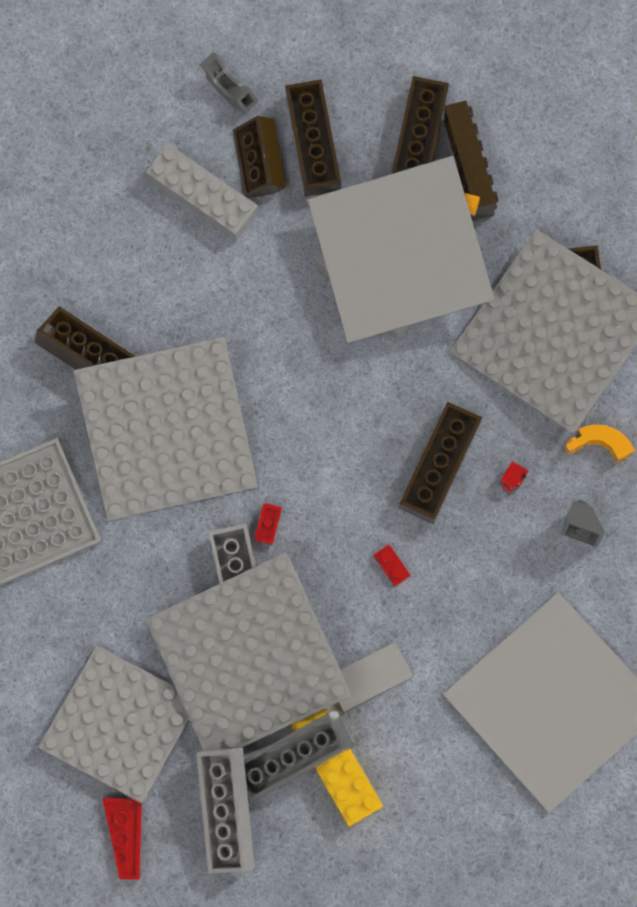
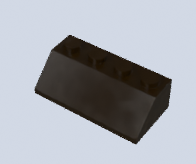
[233,115,286,198]

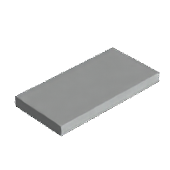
[339,642,414,713]

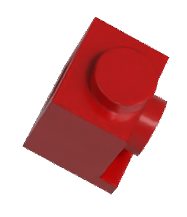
[499,461,529,494]

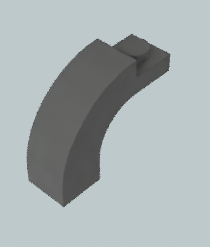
[199,52,259,114]

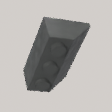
[561,500,605,547]

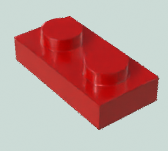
[254,503,282,546]
[373,544,411,587]

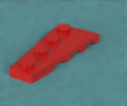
[102,798,142,880]

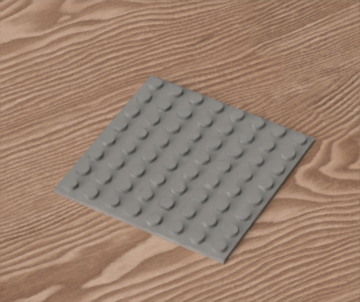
[308,156,495,343]
[450,229,637,434]
[73,337,258,521]
[145,552,352,751]
[442,592,637,813]

